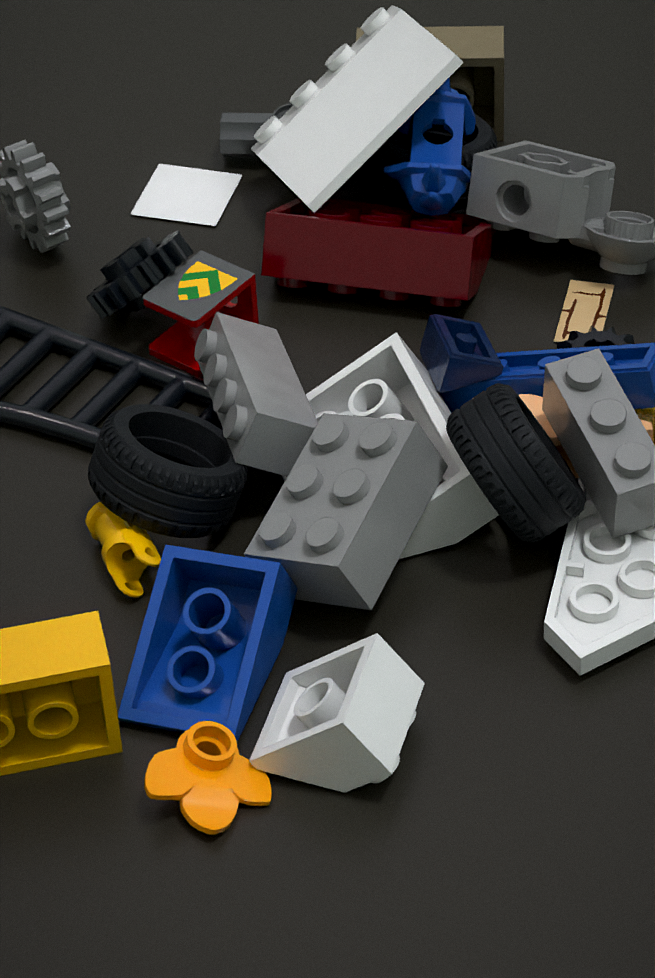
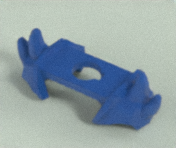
[383,78,476,216]

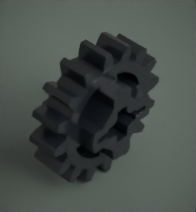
[86,231,194,319]

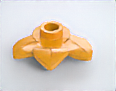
[144,721,272,835]

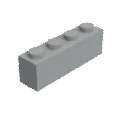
[194,312,318,477]

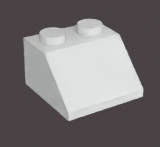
[249,633,425,793]

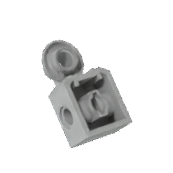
[466,140,655,275]

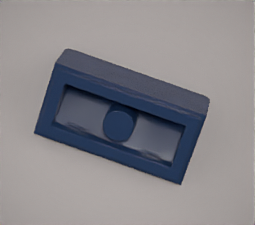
[420,314,503,393]

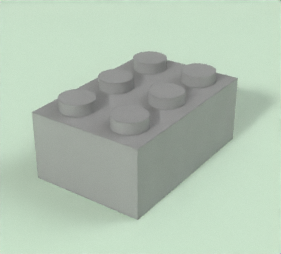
[244,413,448,610]

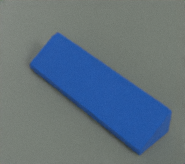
[440,343,655,413]

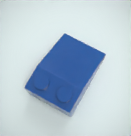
[118,544,298,742]

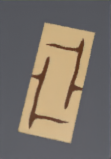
[554,280,615,342]

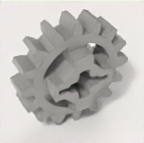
[0,140,71,253]

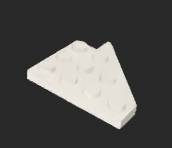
[544,478,655,676]

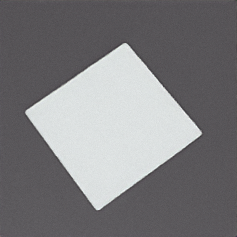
[131,164,242,226]

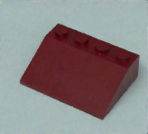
[261,198,499,307]

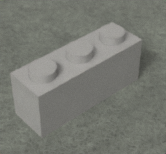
[542,348,655,538]

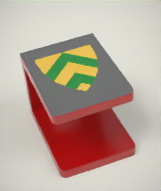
[143,250,259,377]

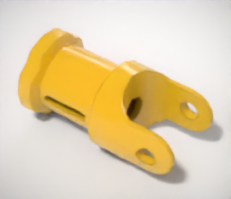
[85,502,161,598]

